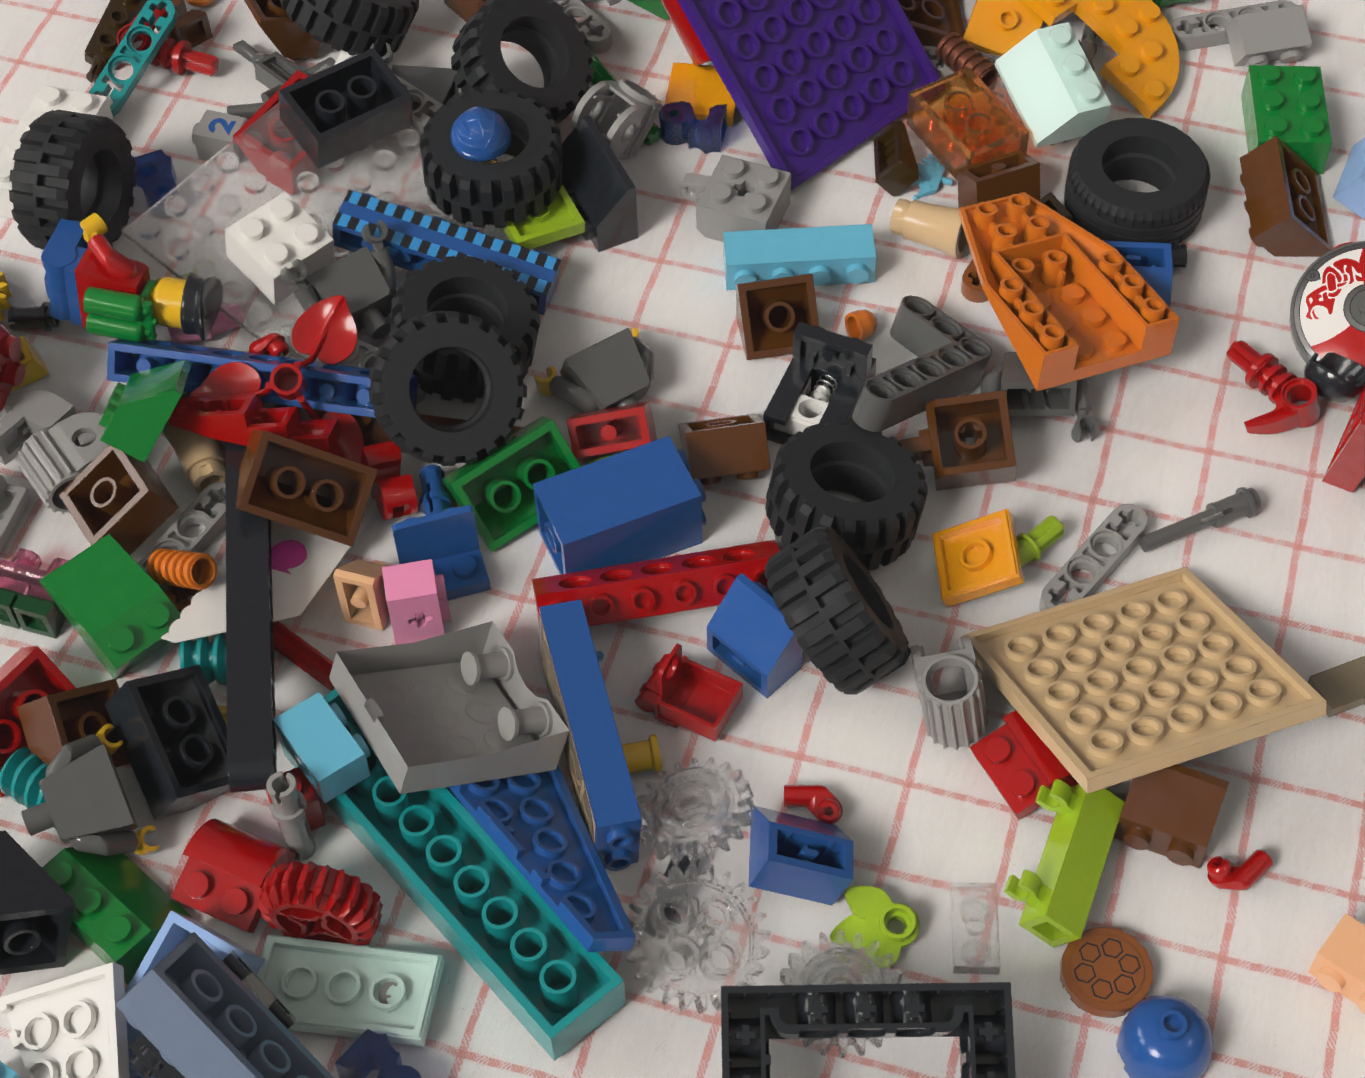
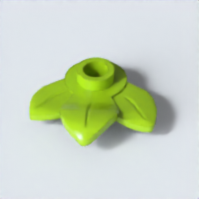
[830,886,920,973]

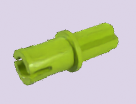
[1016,516,1064,568]

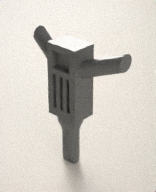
[233,40,335,104]

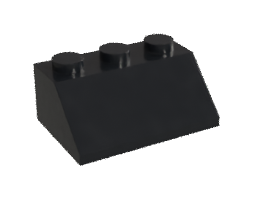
[562,115,638,252]
[104,665,230,820]

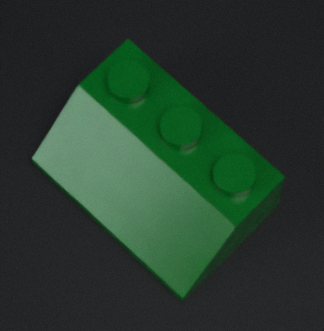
[98,360,192,463]
[442,416,581,552]
[42,847,193,985]

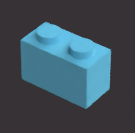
[273,692,371,803]

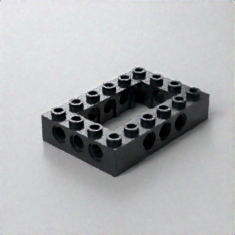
[721,982,1016,1078]

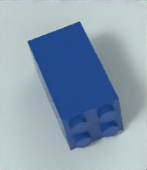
[533,436,706,575]

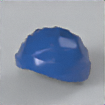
[450,106,511,162]

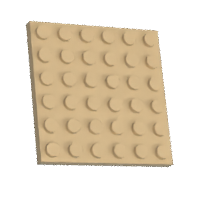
[963,567,1327,794]

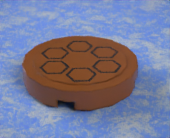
[1060,927,1153,1018]

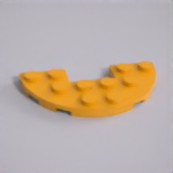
[1023,0,1180,119]

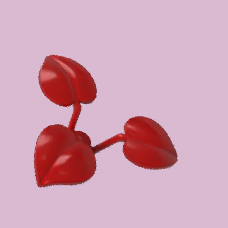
[190,295,364,464]

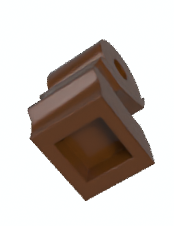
[164,0,213,48]

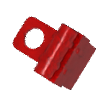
[635,643,743,742]

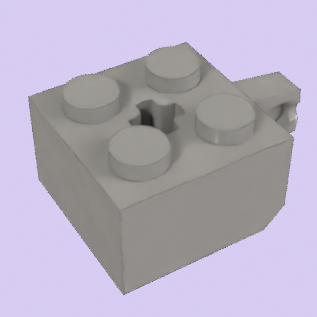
[681,154,791,242]

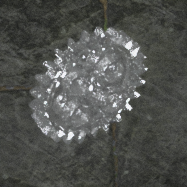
[626,862,771,1013]

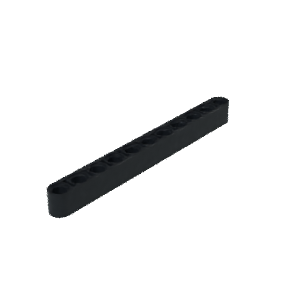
[225,442,277,793]

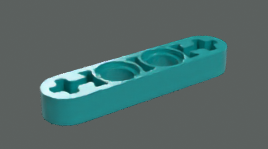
[89,0,178,117]

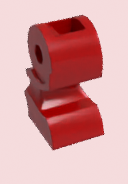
[361,441,418,520]

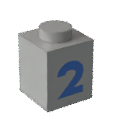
[192,110,247,168]

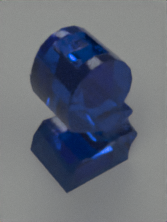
[659,101,728,154]
[134,149,182,221]
[335,1029,421,1078]

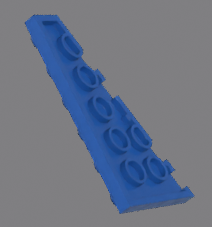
[448,765,636,952]

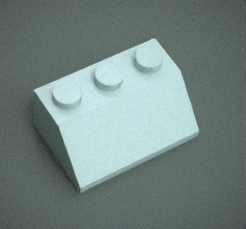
[995,22,1111,148]

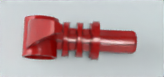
[117,7,219,76]
[1226,340,1321,434]

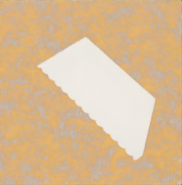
[161,490,378,643]

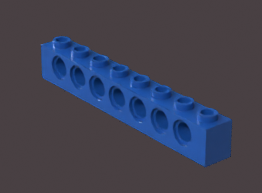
[107,339,418,418]

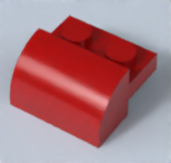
[969,710,1079,820]
[171,818,296,934]

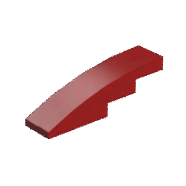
[168,395,341,452]

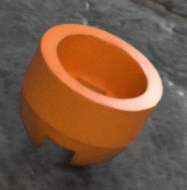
[845,310,877,341]

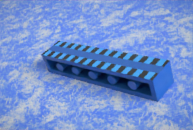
[333,189,562,315]

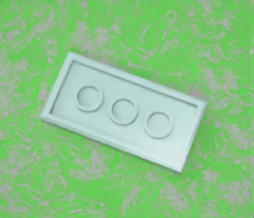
[257,935,445,1047]

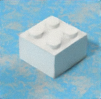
[225,191,334,305]

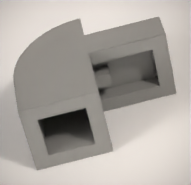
[0,389,77,465]

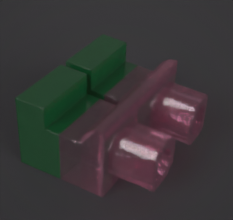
[0,548,69,639]

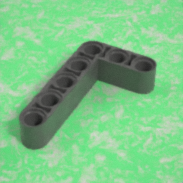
[852,295,992,432]

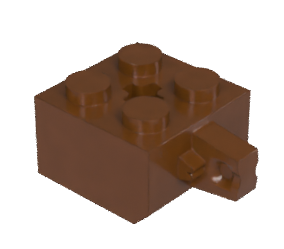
[900,390,1017,491]

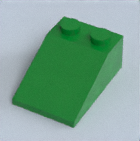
[39,534,180,679]

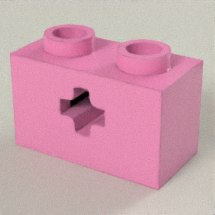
[382,559,451,645]

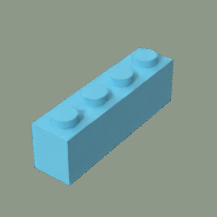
[723,224,876,290]

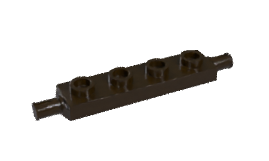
[85,0,148,83]

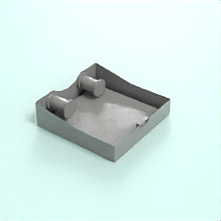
[329,621,569,794]

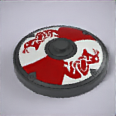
[1289,241,1365,368]

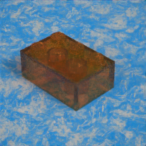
[906,67,1030,181]

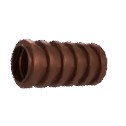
[935,32,998,92]

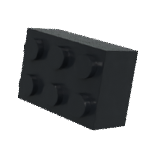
[279,48,413,169]

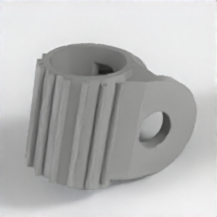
[572,78,663,159]
[16,412,108,514]
[910,635,988,750]

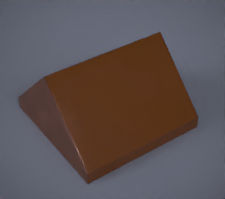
[736,273,819,360]

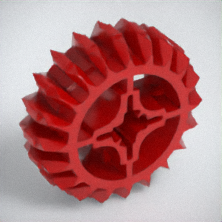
[258,861,383,946]

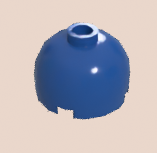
[1116,995,1214,1078]

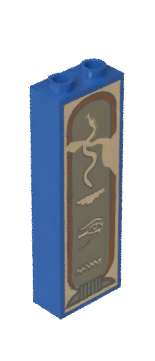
[539,599,642,871]

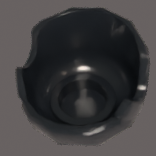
[1304,352,1365,402]

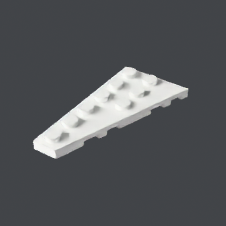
[0,962,130,1078]

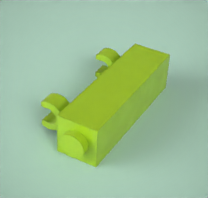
[1004,779,1125,948]

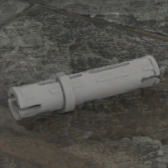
[266,771,316,861]

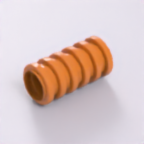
[146,548,217,590]

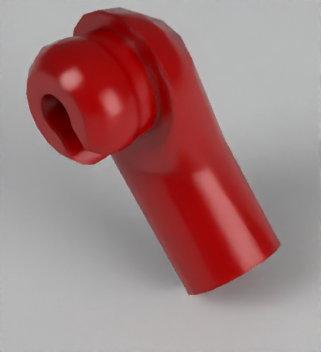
[249,333,290,357]
[784,785,843,824]
[1206,849,1273,891]

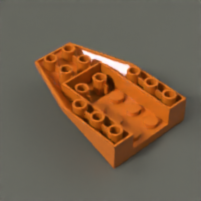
[959,192,1180,391]

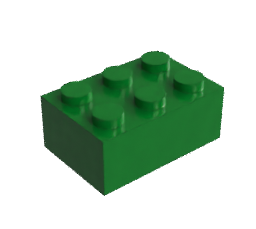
[1241,65,1332,174]

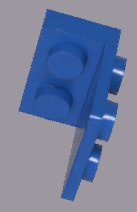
[391,505,491,601]

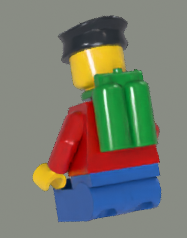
[41,213,223,342]

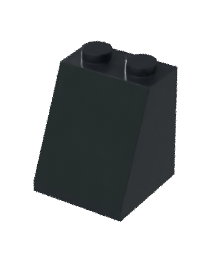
[0,830,74,975]

